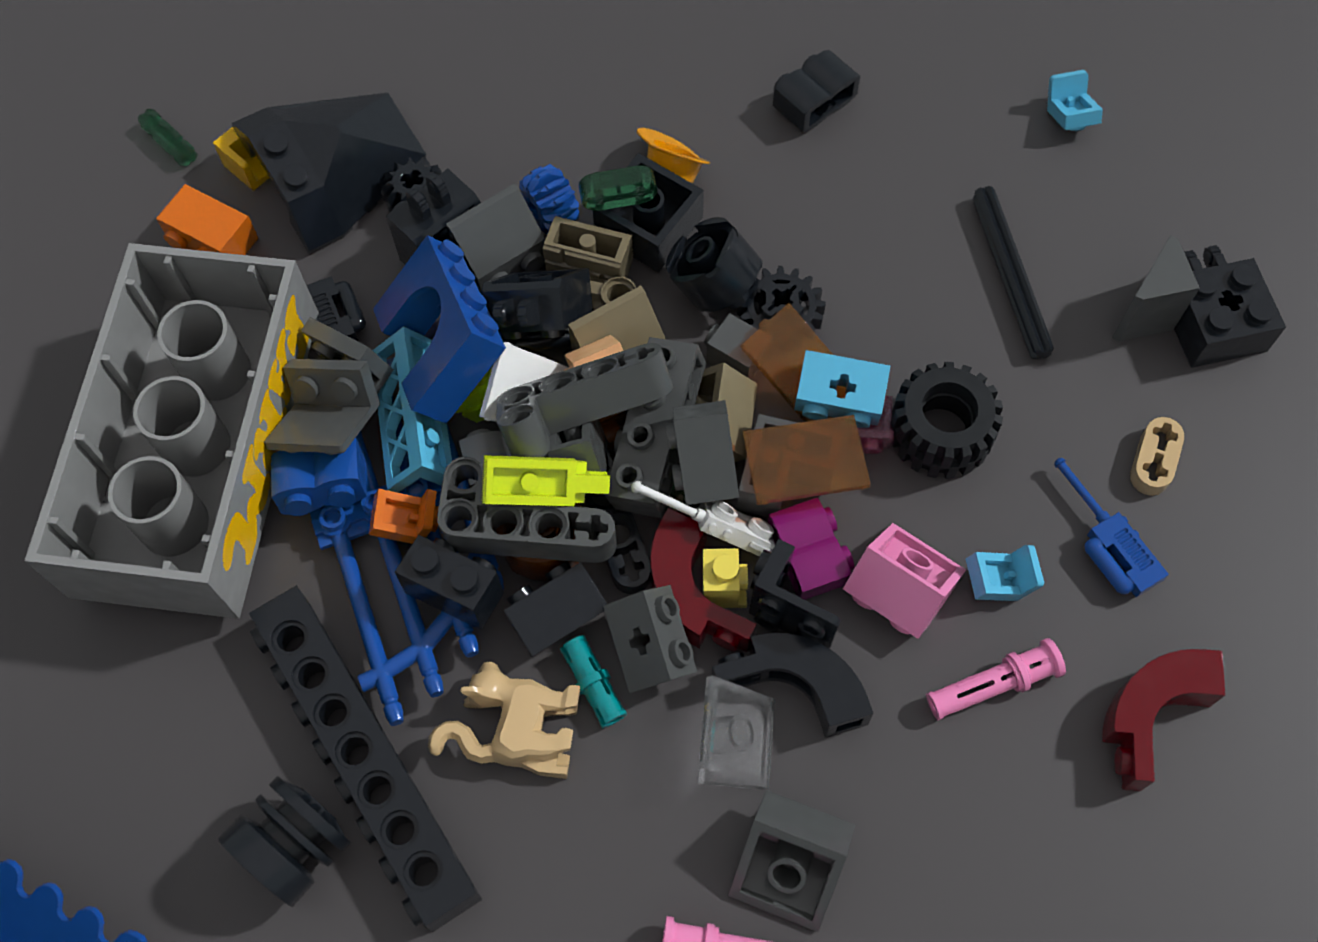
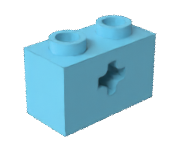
[794,350,891,428]

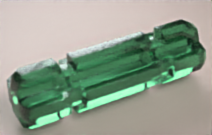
[138,109,198,166]

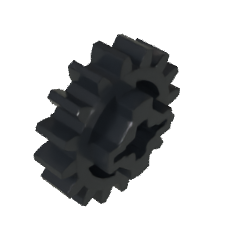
[737,266,826,351]

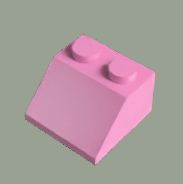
[843,523,966,639]

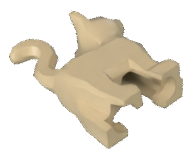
[428,662,580,779]

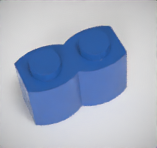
[271,438,367,516]

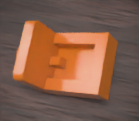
[369,488,439,544]

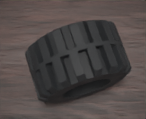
[889,362,1003,479]

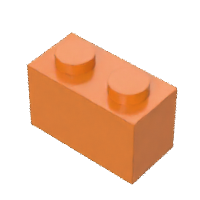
[156,184,259,255]

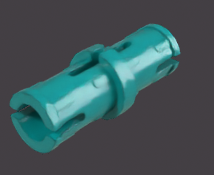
[560,635,627,728]

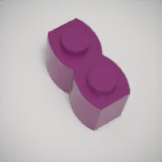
[767,497,855,600]

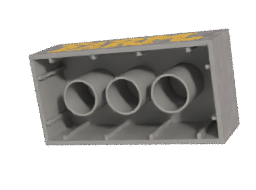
[24,243,319,619]

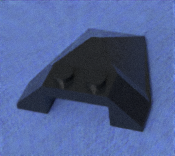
[232,92,426,254]

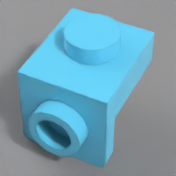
[1047,70,1103,131]
[965,545,1044,601]

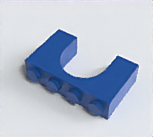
[373,235,506,424]

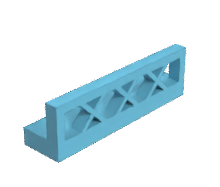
[372,326,452,493]

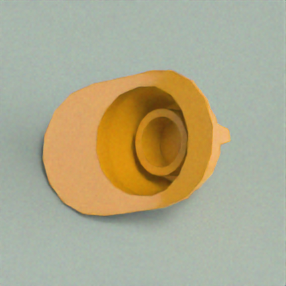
[637,128,710,183]

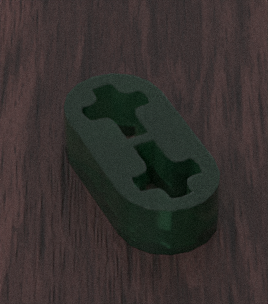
[578,166,658,211]

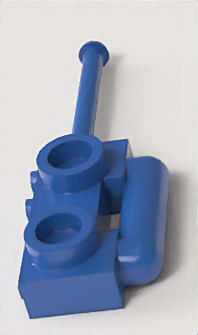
[1054,458,1169,598]

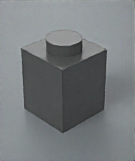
[704,313,771,380]

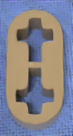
[1130,417,1184,496]

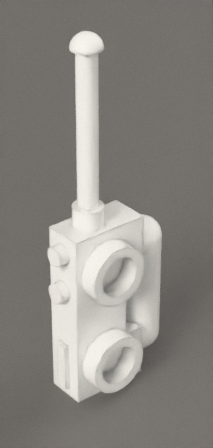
[631,481,776,556]

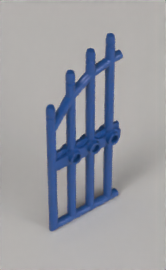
[309,357,504,726]

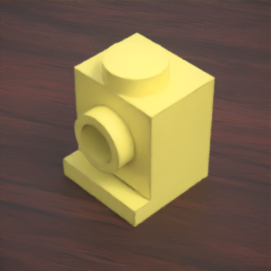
[702,548,748,608]

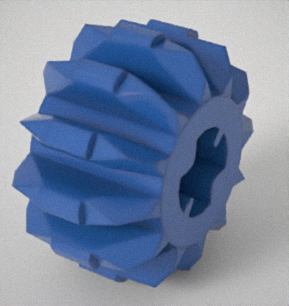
[519,164,579,234]

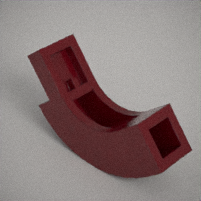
[651,508,757,652]
[1102,649,1226,791]

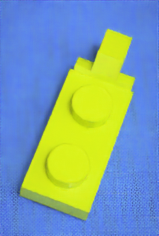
[482,455,610,506]

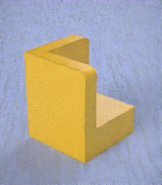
[213,127,269,191]

